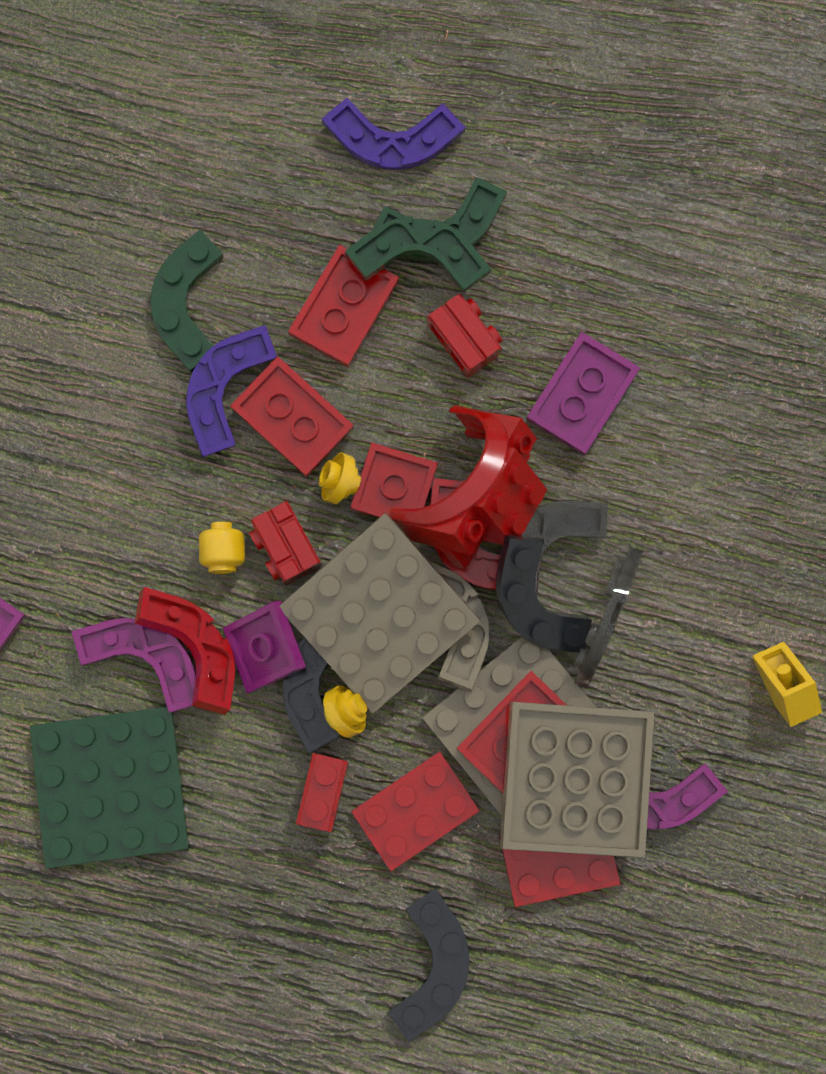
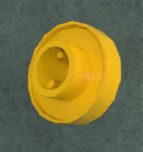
[319,452,361,504]
[323,685,367,738]

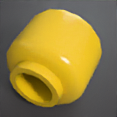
[199,522,245,574]

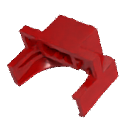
[389,405,547,569]

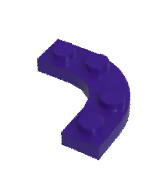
[322,98,465,170]
[186,325,277,458]

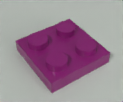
[223,601,306,694]

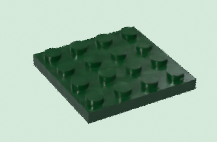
[30,707,190,869]

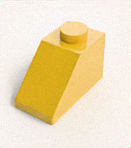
[752,642,823,727]

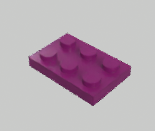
[526,331,640,456]

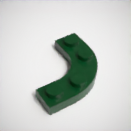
[372,177,507,261]
[345,216,491,293]
[151,229,224,374]

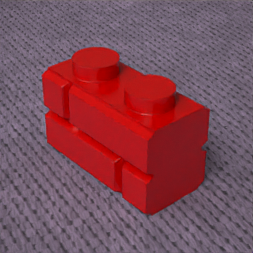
[427,293,503,378]
[248,501,322,586]
[296,753,349,833]

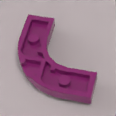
[72,618,196,713]
[647,763,728,829]

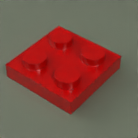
[350,442,438,519]

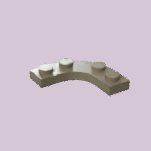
[431,563,489,692]

